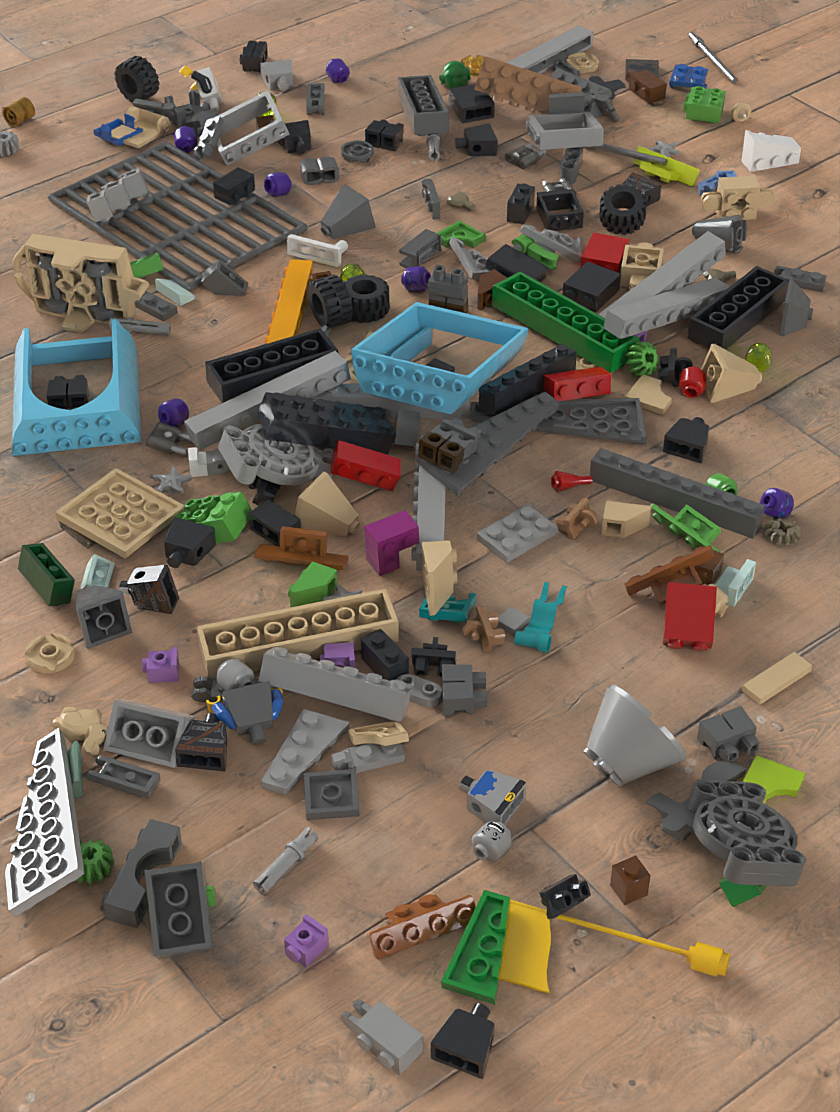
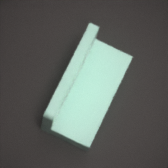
[715,559,756,607]

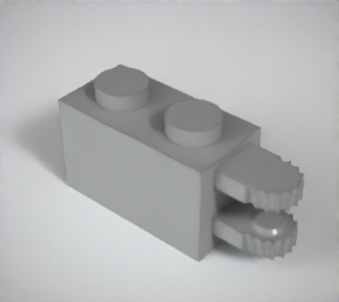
[340,999,423,1075]

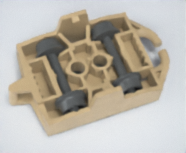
[13,234,149,333]

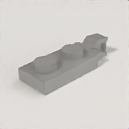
[332,743,405,773]

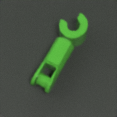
[511,234,559,270]

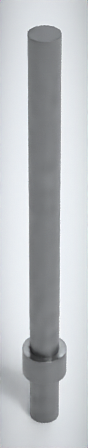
[689,32,738,84]
[584,143,668,166]

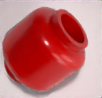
[678,366,707,398]

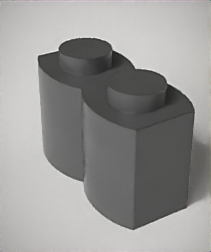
[300,157,339,185]

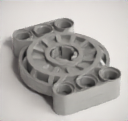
[218,424,333,486]

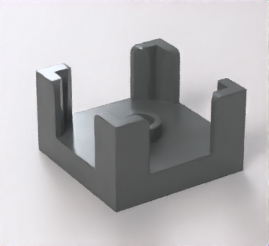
[164,89,209,129]

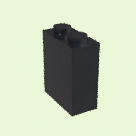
[449,84,495,124]
[562,261,621,313]

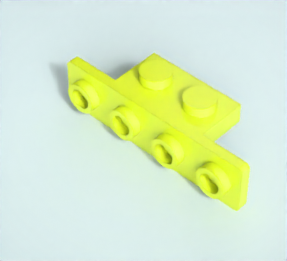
[633,146,700,186]

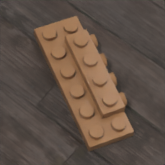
[474,56,583,115]

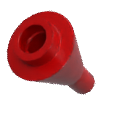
[551,471,592,493]

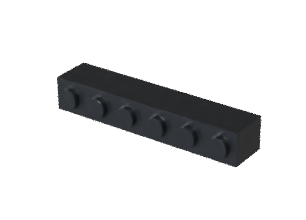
[479,344,576,416]

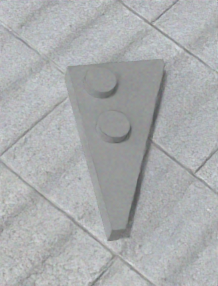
[520,225,584,263]
[449,237,490,280]

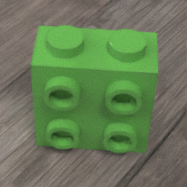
[683,86,726,123]

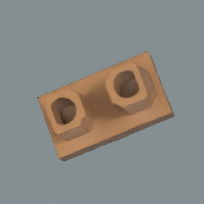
[556,497,597,540]
[462,605,505,653]

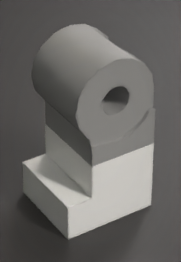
[188,447,230,477]

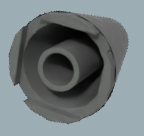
[692,215,747,253]

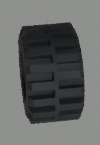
[114,56,160,103]
[599,184,647,235]
[308,274,352,329]
[344,275,390,323]

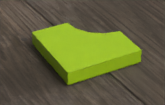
[743,755,806,803]

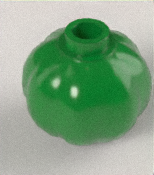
[439,61,471,89]

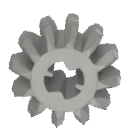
[0,131,19,158]

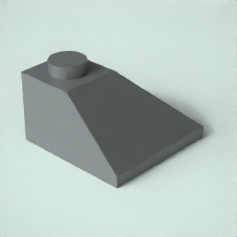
[780,280,813,336]

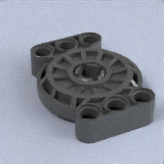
[687,780,806,887]

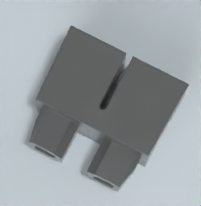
[442,664,487,716]
[697,706,760,762]

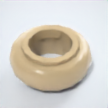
[731,102,752,122]

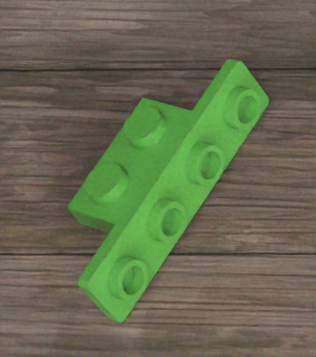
[650,503,722,552]

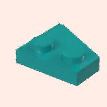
[419,593,476,623]

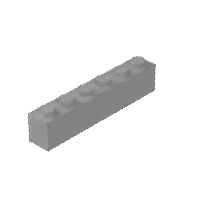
[258,647,413,722]

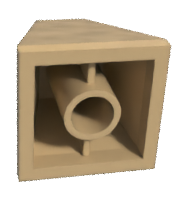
[701,344,762,403]
[295,472,360,537]

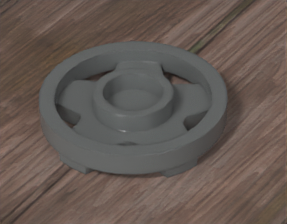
[341,140,374,162]

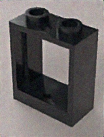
[536,188,584,231]

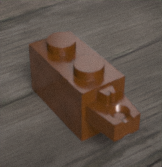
[626,69,667,104]

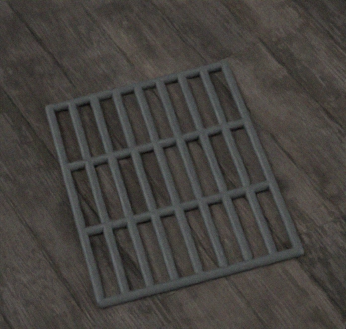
[48,141,308,291]

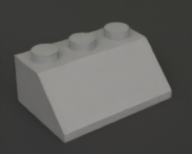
[103,699,195,768]

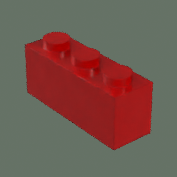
[544,367,611,401]
[330,440,401,492]

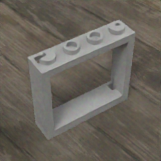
[214,90,290,166]
[526,112,604,150]

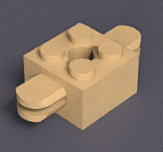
[700,175,775,220]
[620,243,664,290]

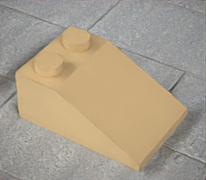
[422,540,457,616]

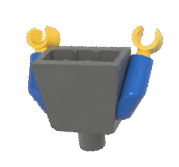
[206,681,284,745]

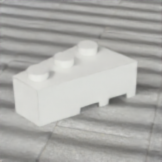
[741,130,801,172]

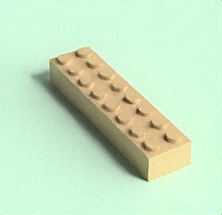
[197,589,399,680]

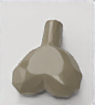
[447,192,476,211]
[703,269,736,282]

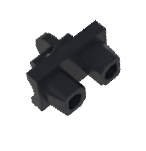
[658,348,693,387]
[248,475,281,505]
[411,637,457,677]
[539,874,591,919]

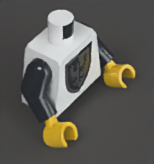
[179,66,223,111]

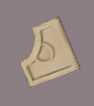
[625,375,672,415]
[348,721,409,746]

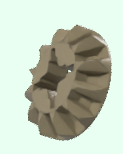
[764,517,801,546]

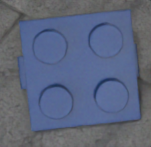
[669,64,708,88]
[93,113,143,146]

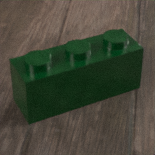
[18,543,75,606]

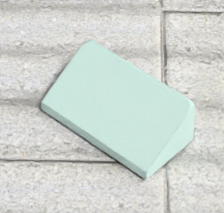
[155,278,196,306]
[80,554,115,589]

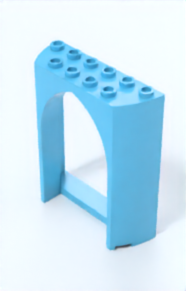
[351,302,529,415]
[12,319,142,456]

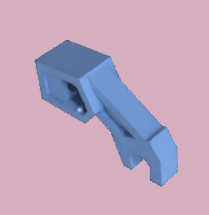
[697,170,737,196]

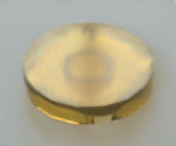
[460,55,484,76]

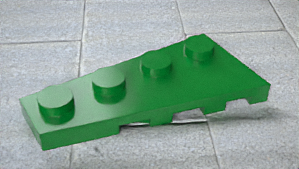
[441,890,511,1005]

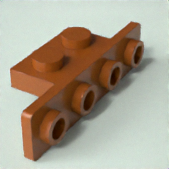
[254,526,349,571]
[625,545,715,606]
[369,894,476,959]

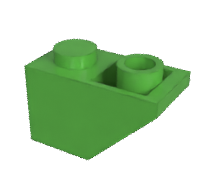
[288,561,338,608]

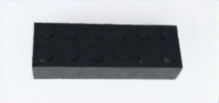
[687,266,789,350]
[205,328,338,403]
[258,392,396,455]

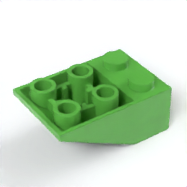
[169,492,252,543]

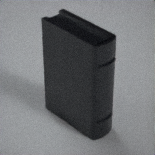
[485,244,549,283]

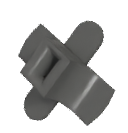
[647,792,695,842]

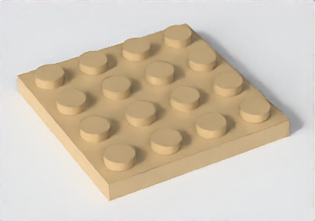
[55,468,185,559]

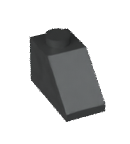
[201,259,248,296]

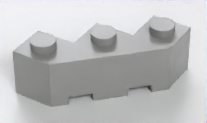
[86,168,148,222]

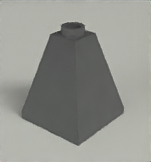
[320,184,376,239]
[76,585,132,649]

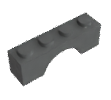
[102,819,182,928]

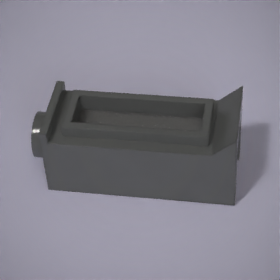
[399,229,441,269]

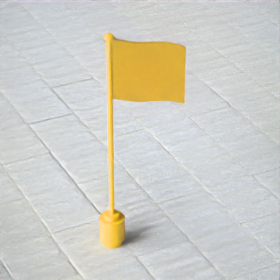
[481,890,731,994]

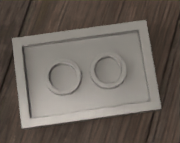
[477,504,558,563]

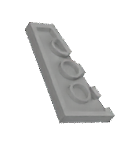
[261,709,350,795]

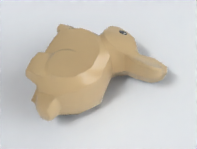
[52,706,108,757]

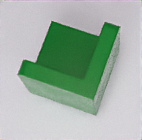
[719,877,767,907]

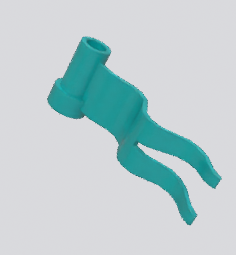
[514,582,567,653]

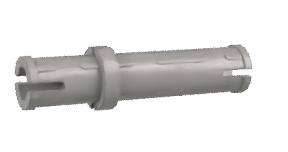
[426,133,440,161]
[109,317,171,336]
[253,827,319,895]

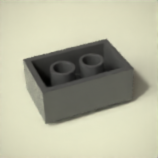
[145,862,214,959]

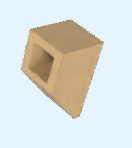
[602,501,651,538]

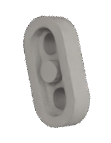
[396,674,442,707]

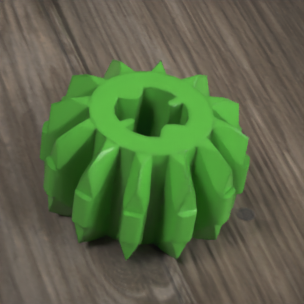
[625,342,660,376]
[77,838,115,886]

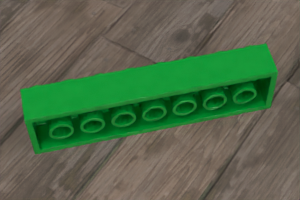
[492,272,640,373]

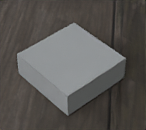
[498,606,529,636]

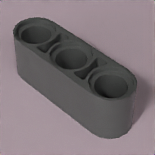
[560,147,583,184]

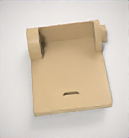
[111,106,171,148]

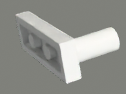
[287,234,348,267]

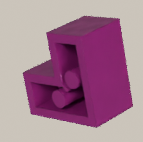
[364,510,419,576]

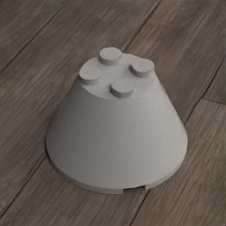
[583,684,687,788]

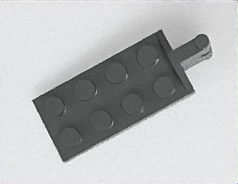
[550,68,620,122]

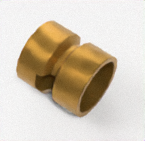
[2,97,35,127]

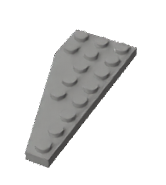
[5,728,84,917]

